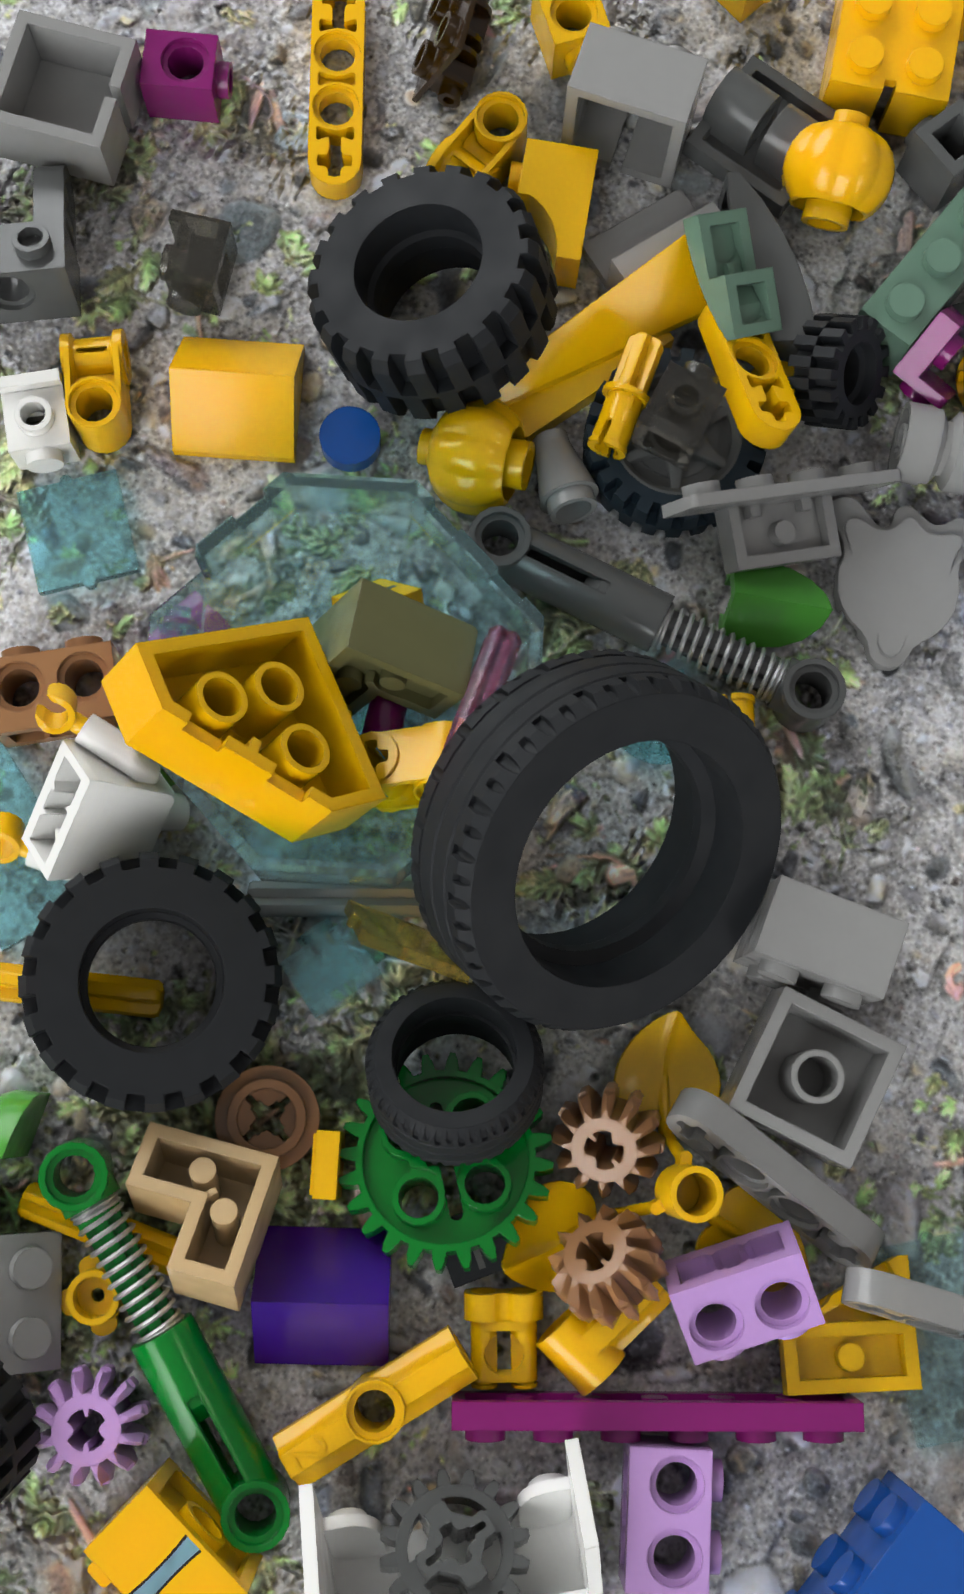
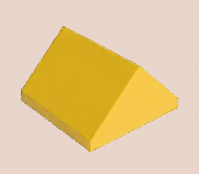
[169,336,305,463]

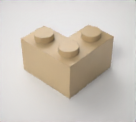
[125,1121,283,1312]

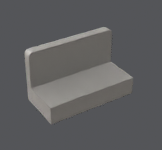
[583,190,720,291]

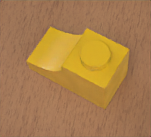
[507,138,599,289]

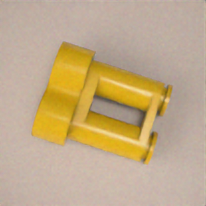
[464,1287,544,1390]

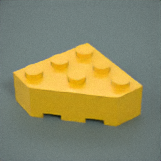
[101,617,386,843]

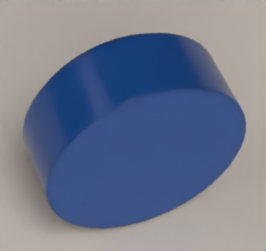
[319,406,381,472]

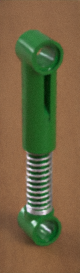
[38,1137,290,1553]

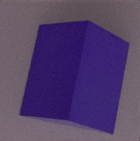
[251,1225,392,1366]

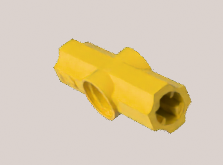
[272,1325,478,1485]

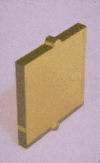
[344,899,470,984]

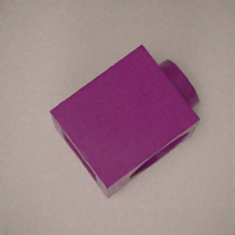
[139,28,233,123]

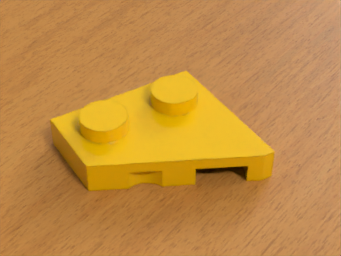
[778,1255,922,1396]

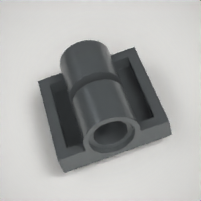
[682,55,836,219]

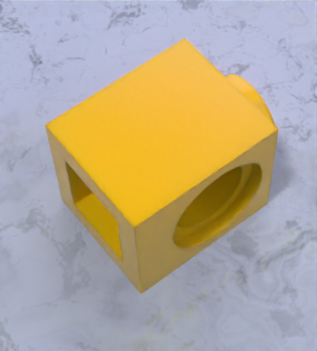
[530,0,611,80]

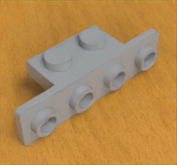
[661,461,901,575]
[0,1230,62,1375]

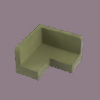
[312,578,478,719]

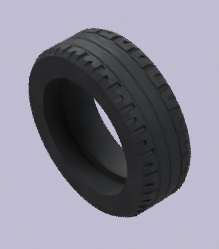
[411,649,781,1031]

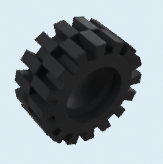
[787,313,889,430]

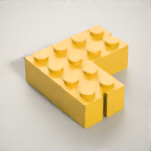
[818,0,964,137]

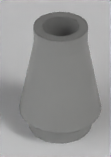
[533,428,599,525]

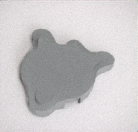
[833,497,964,671]

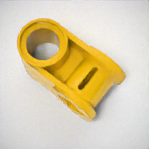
[426,91,528,184]
[59,328,133,454]
[359,720,461,813]

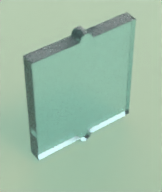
[16,469,141,596]

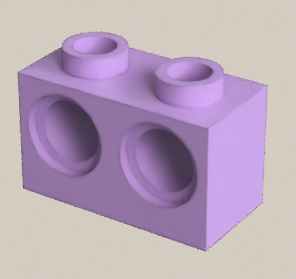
[664,1220,826,1366]
[618,1435,724,1594]

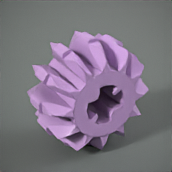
[34,1363,152,1486]

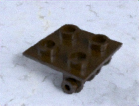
[412,0,492,108]

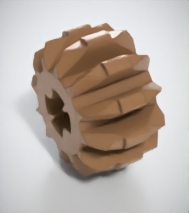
[551,1080,666,1199]
[548,1204,669,1329]

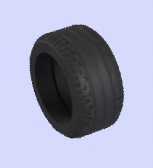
[365,979,544,1166]

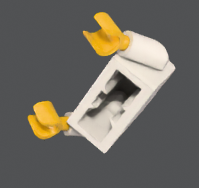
[0,683,190,882]

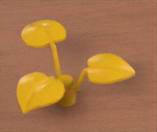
[501,1011,810,1292]

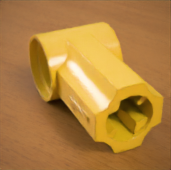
[536,1281,671,1396]

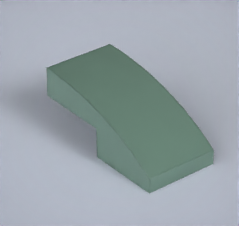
[683,207,783,341]

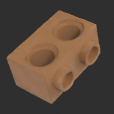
[0,636,122,748]

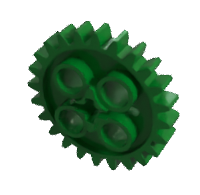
[339,1052,554,1274]

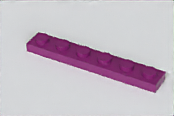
[451,1391,865,1444]

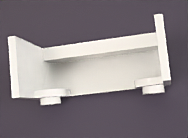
[298,1438,603,1594]

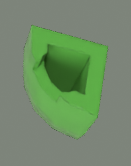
[718,566,833,648]
[0,1090,51,1159]

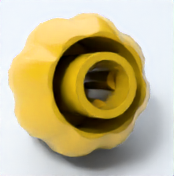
[781,109,895,232]
[417,399,535,516]

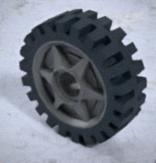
[582,347,767,538]

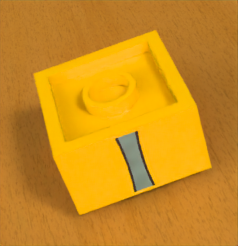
[83,1457,263,1594]

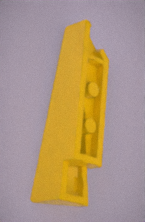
[497,234,707,441]

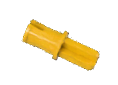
[587,332,664,460]

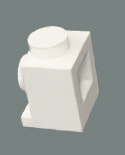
[0,368,81,473]

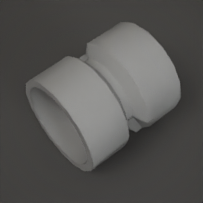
[887,401,964,496]

